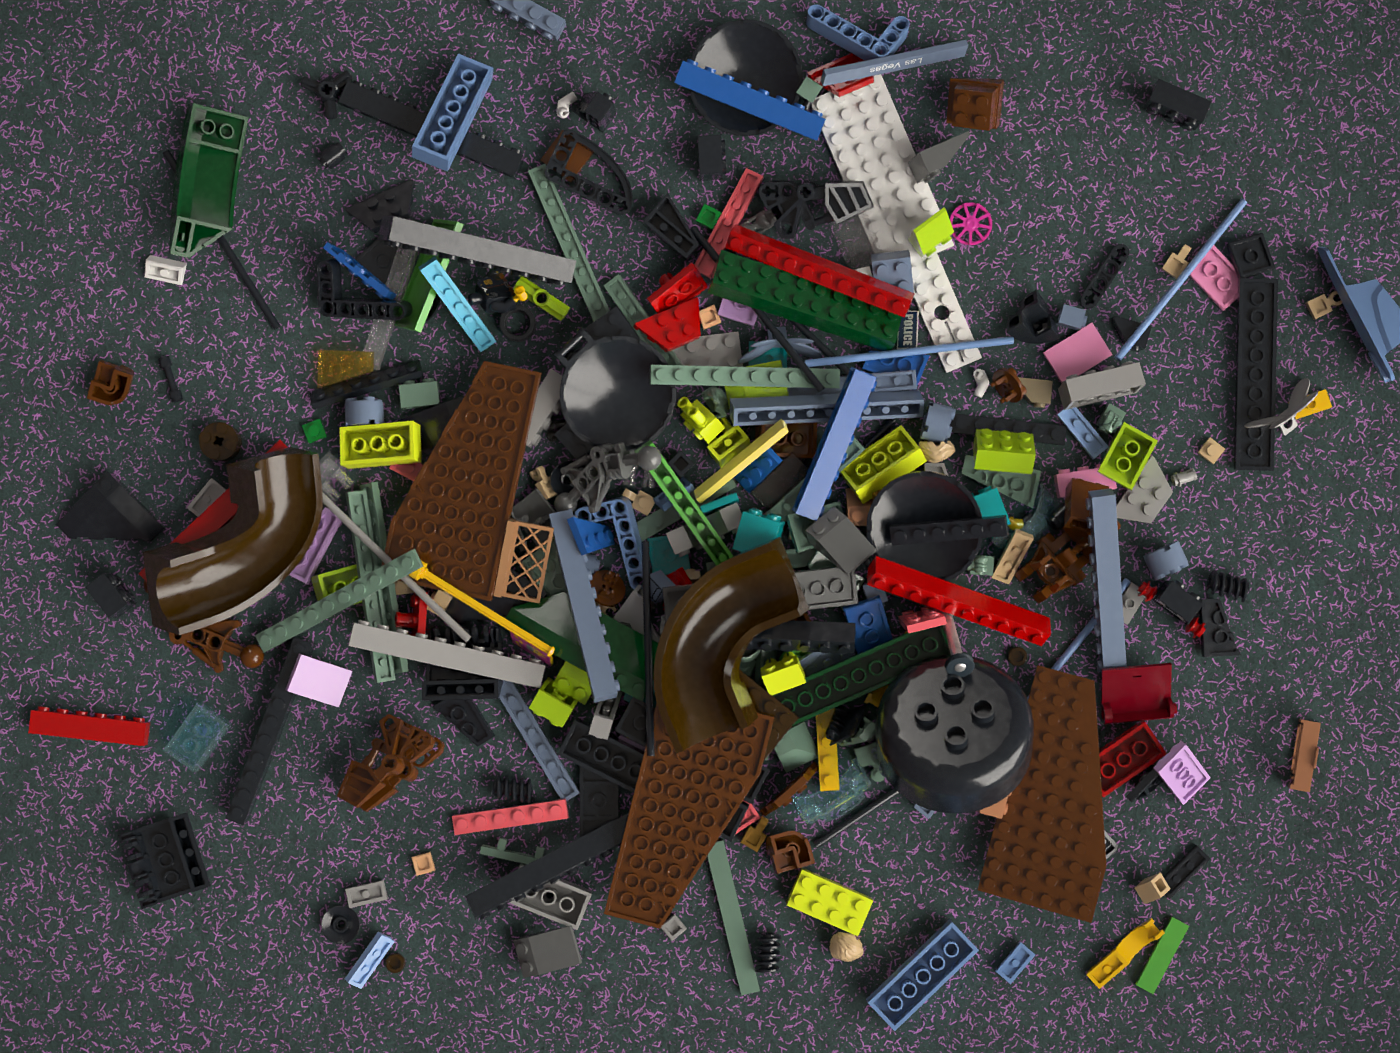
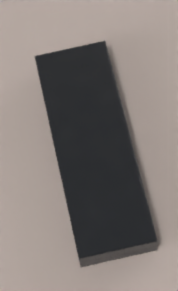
[1164,845,1210,899]

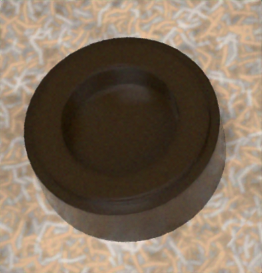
[1007,647,1027,666]
[385,953,405,973]

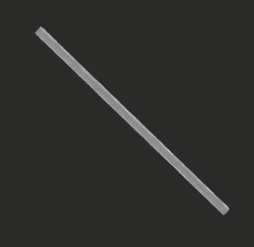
[323,493,471,642]

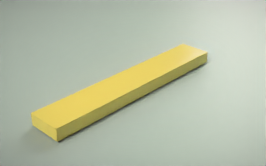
[694,419,789,504]

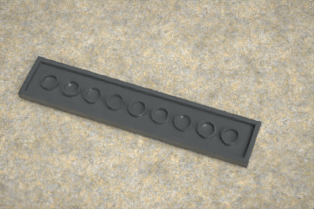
[662,567,858,622]

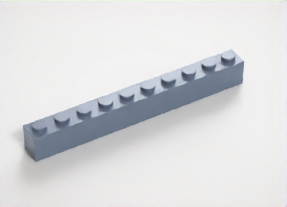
[730,390,924,426]
[1085,488,1127,673]
[549,509,620,703]

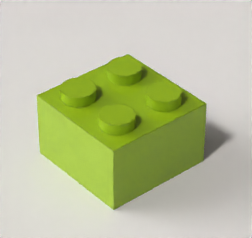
[529,677,579,727]

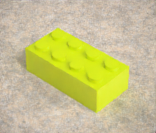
[340,421,422,469]
[840,425,927,504]
[786,868,873,936]

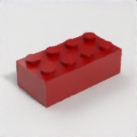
[1099,721,1167,798]

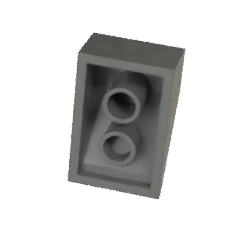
[908,131,970,184]
[805,507,876,575]
[513,925,582,978]

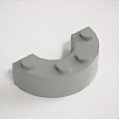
[666,503,742,557]

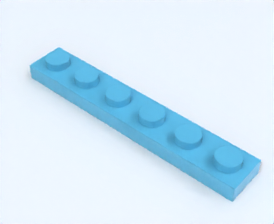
[419,256,496,352]

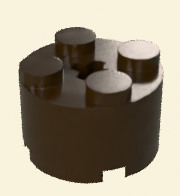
[199,422,242,462]

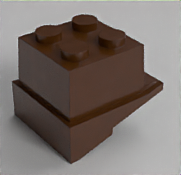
[946,78,1004,131]

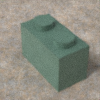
[399,378,441,410]

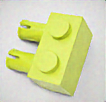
[677,397,725,444]
[706,417,751,468]
[760,652,806,695]

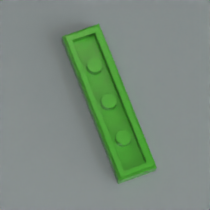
[1135,916,1189,994]

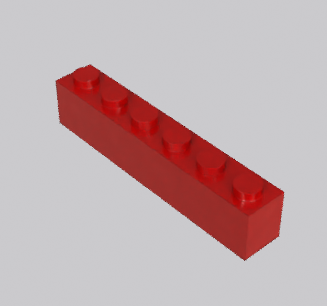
[28,706,150,746]

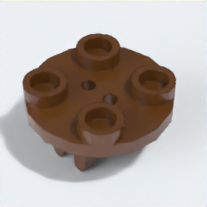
[990,368,1027,404]
[590,570,625,607]

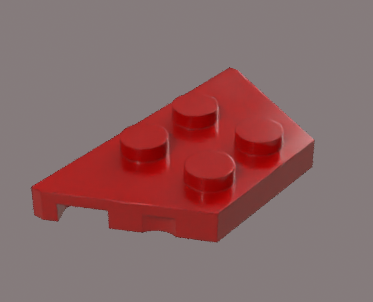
[807,53,874,97]
[633,297,701,352]

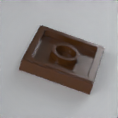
[540,130,593,183]

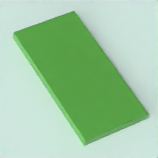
[392,219,464,333]

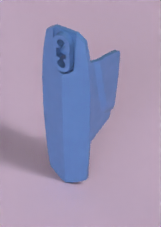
[1317,246,1400,383]

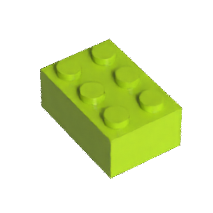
[973,429,1036,474]

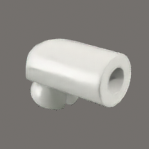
[556,92,578,118]
[973,369,989,398]

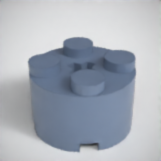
[345,396,384,427]
[920,402,956,444]
[1143,541,1189,581]

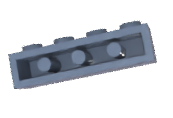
[489,0,566,41]

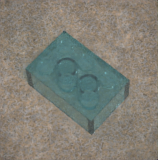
[163,702,233,773]

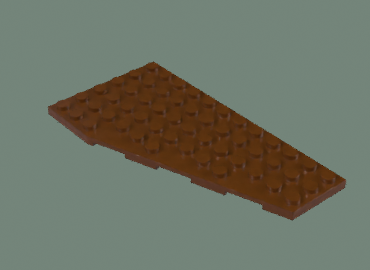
[381,361,542,601]
[978,665,1107,923]
[604,704,775,929]

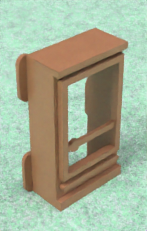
[1288,719,1321,792]

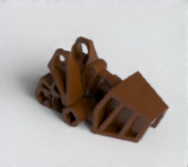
[1014,520,1121,604]
[337,714,445,812]

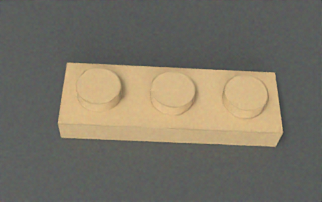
[991,529,1034,584]

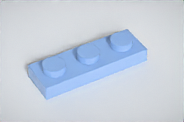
[1057,407,1108,459]
[345,932,395,989]

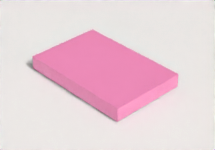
[1189,245,1238,311]
[1043,323,1112,383]

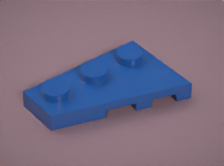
[862,351,930,390]
[734,447,783,493]
[567,517,615,556]

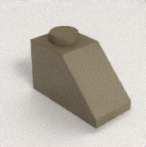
[1018,377,1053,408]

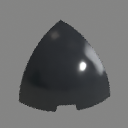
[1006,290,1059,344]

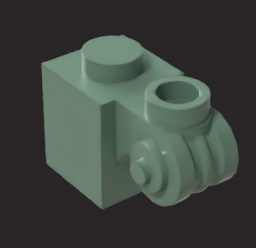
[1095,403,1126,435]
[966,555,994,576]
[853,742,885,782]

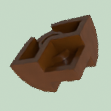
[87,360,134,406]
[766,830,815,874]

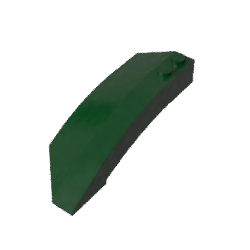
[169,103,249,258]
[505,591,659,701]

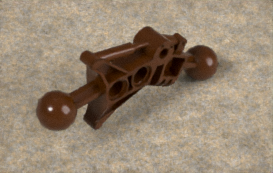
[143,580,264,673]

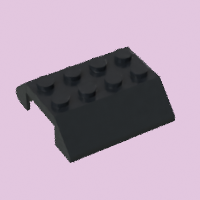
[422,626,503,701]
[118,812,211,909]

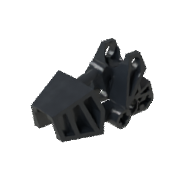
[759,180,874,239]

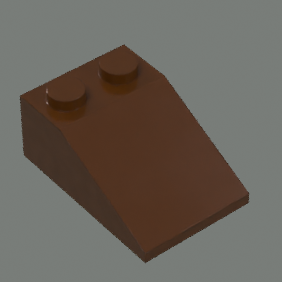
[755,422,817,458]

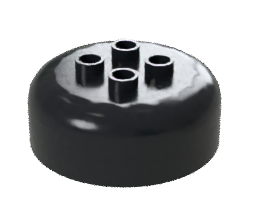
[875,654,1034,814]

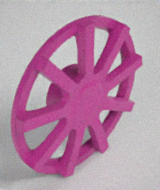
[950,203,992,245]

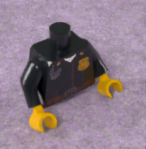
[468,269,527,313]

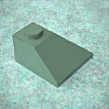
[774,722,818,773]

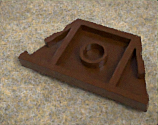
[760,761,819,816]

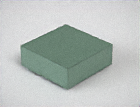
[796,76,822,103]

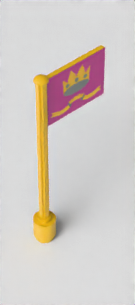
[409,560,555,666]

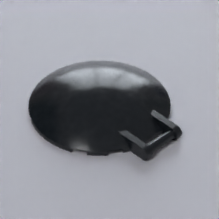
[689,19,811,136]
[553,327,676,450]
[864,471,983,581]

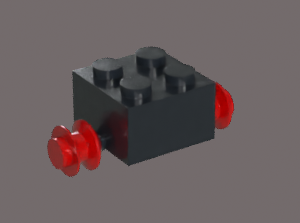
[1137,580,1206,638]

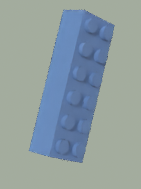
[412,54,493,172]
[866,919,979,1031]

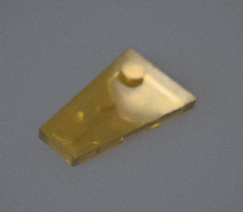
[317,350,374,388]

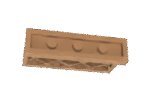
[494,518,554,603]

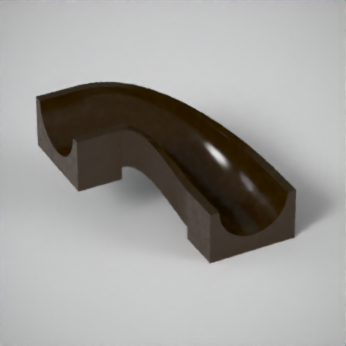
[143,447,323,635]
[654,537,809,754]

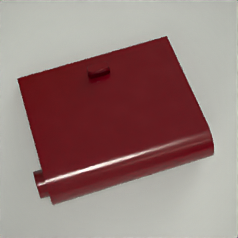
[1101,663,1177,724]

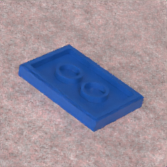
[843,595,893,654]

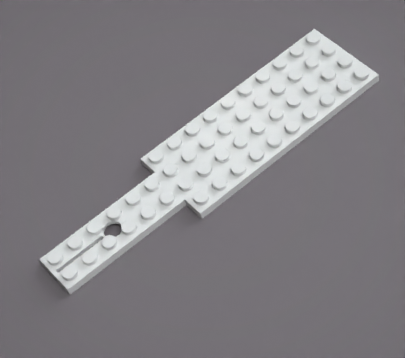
[811,74,982,373]

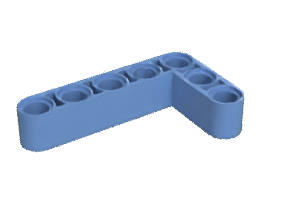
[806,5,910,61]
[574,497,642,589]

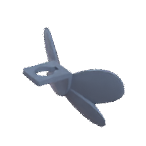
[738,327,822,364]

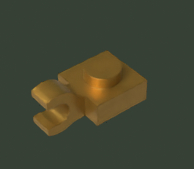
[740,816,769,852]

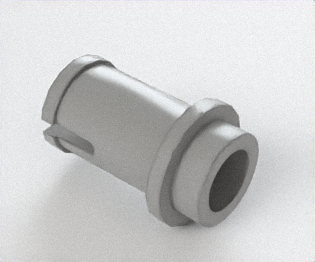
[1171,468,1197,487]

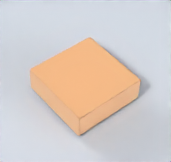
[699,305,721,330]
[411,852,436,876]

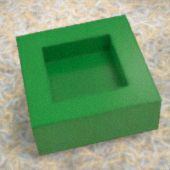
[696,204,722,231]
[302,419,327,444]

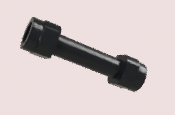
[158,356,183,403]

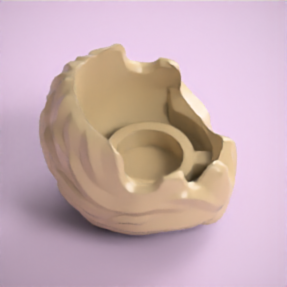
[919,441,956,463]
[829,932,863,962]

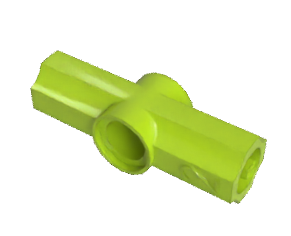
[513,276,570,321]

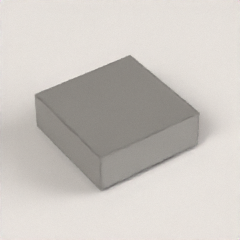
[661,913,687,941]

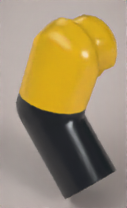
[1008,512,1035,530]

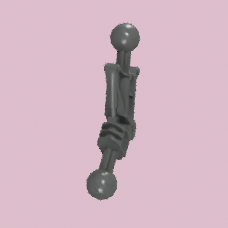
[554,442,662,514]

